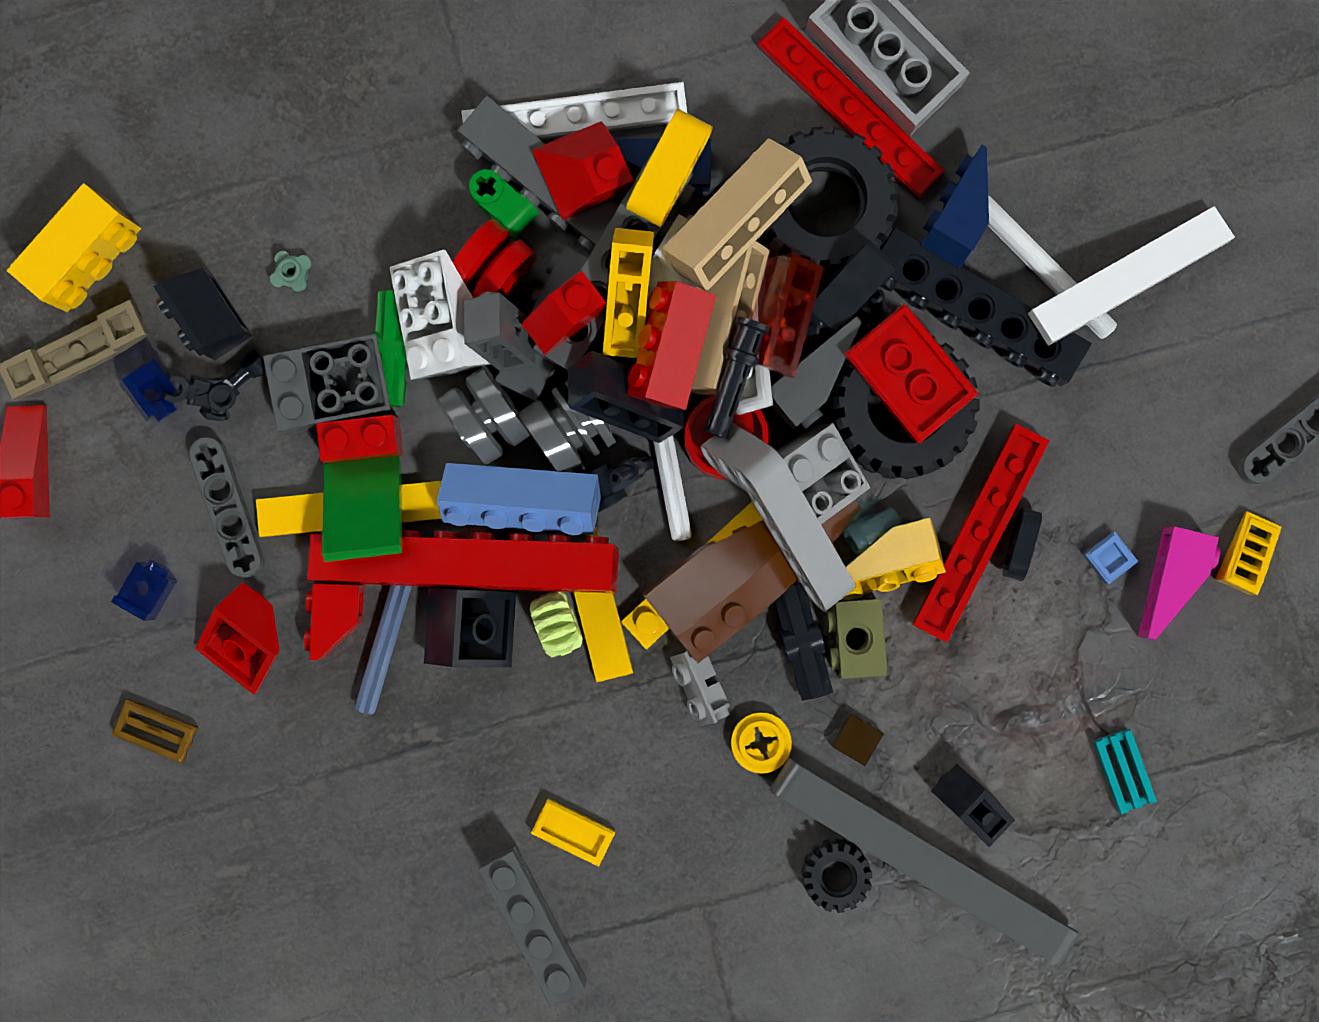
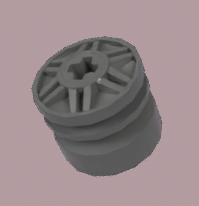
[518,379,616,472]

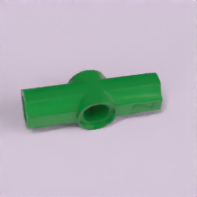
[372,290,408,408]

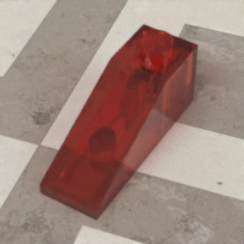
[758,253,824,378]

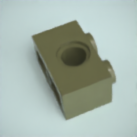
[826,598,887,679]

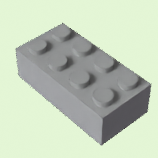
[805,0,970,137]

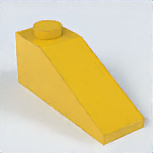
[603,228,654,358]

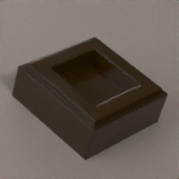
[831,714,884,766]

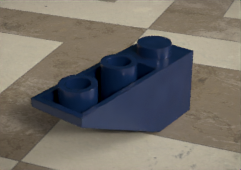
[921,145,989,269]

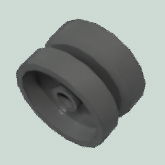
[438,367,530,466]

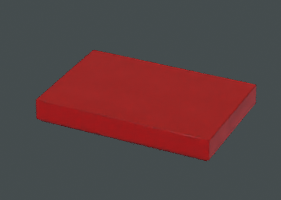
[843,303,979,444]

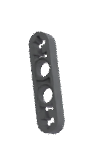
[1237,394,1319,484]
[189,437,265,578]

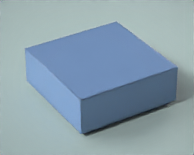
[1083,532,1138,585]

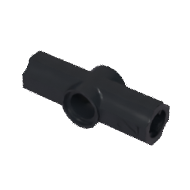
[775,583,833,701]

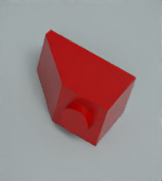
[521,271,607,356]

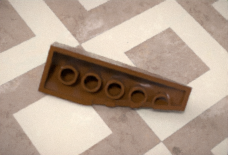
[642,499,862,663]

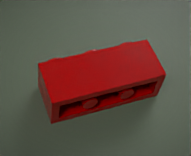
[627,281,716,410]

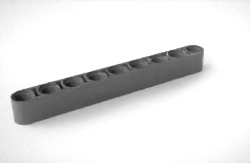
[769,758,1080,967]

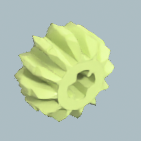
[530,592,583,657]

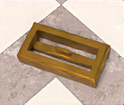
[111,699,199,763]

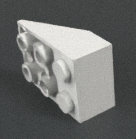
[390,250,490,380]

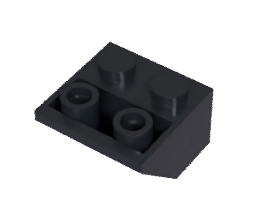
[153,268,252,360]

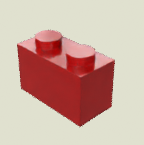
[316,415,403,464]

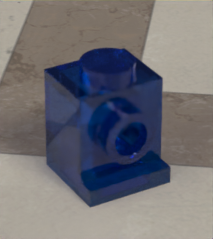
[119,359,177,422]
[111,559,177,621]

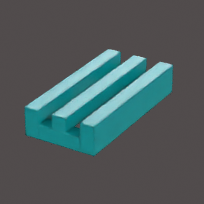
[1092,729,1157,814]

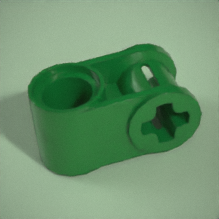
[469,169,539,241]

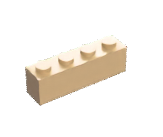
[662,138,812,292]
[691,241,770,396]

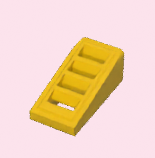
[1215,511,1282,596]

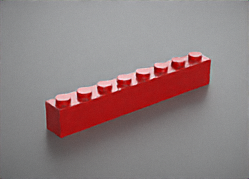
[307,530,619,594]

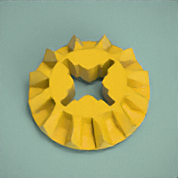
[731,712,792,773]

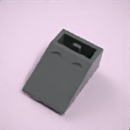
[263,334,391,435]

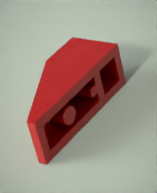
[0,405,50,519]

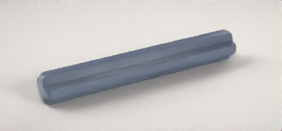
[355,586,412,715]

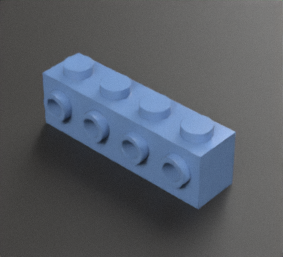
[437,463,601,535]

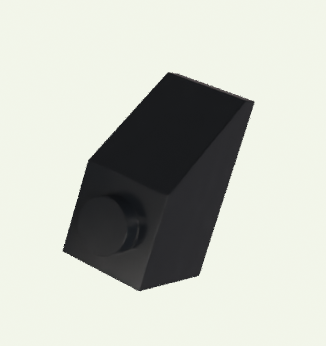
[931,763,1015,847]

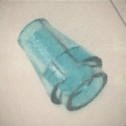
[843,507,902,556]

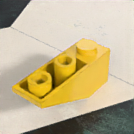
[841,518,946,601]

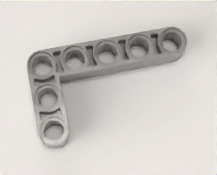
[700,423,856,612]

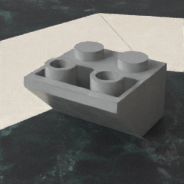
[777,423,870,524]

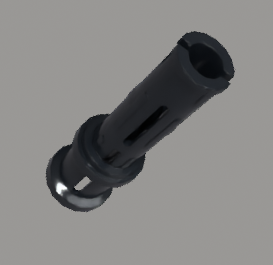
[703,316,771,439]

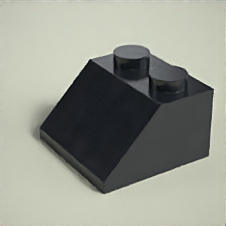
[424,587,516,668]

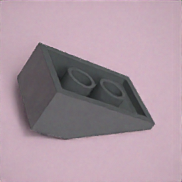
[769,317,861,432]

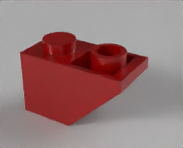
[304,583,365,660]

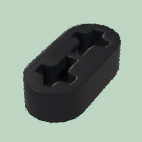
[1003,507,1042,581]

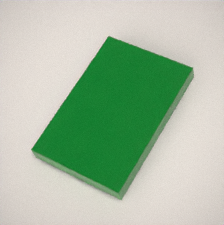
[322,456,402,562]

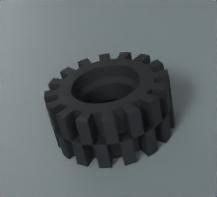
[801,839,873,913]

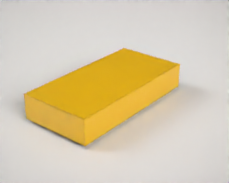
[531,798,616,867]

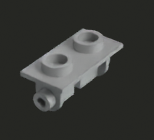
[670,650,730,726]

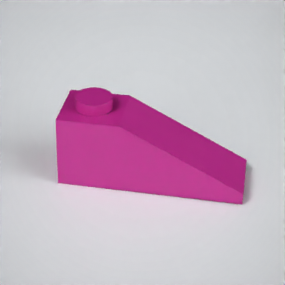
[1138,526,1220,640]

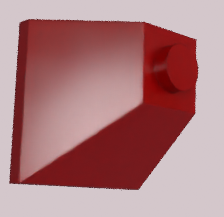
[532,121,634,221]
[195,582,280,695]

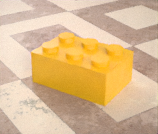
[6,183,142,312]

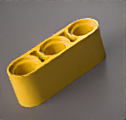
[626,109,713,227]

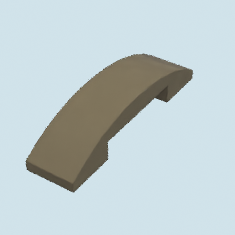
[0,300,148,400]

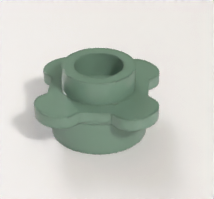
[270,251,312,292]

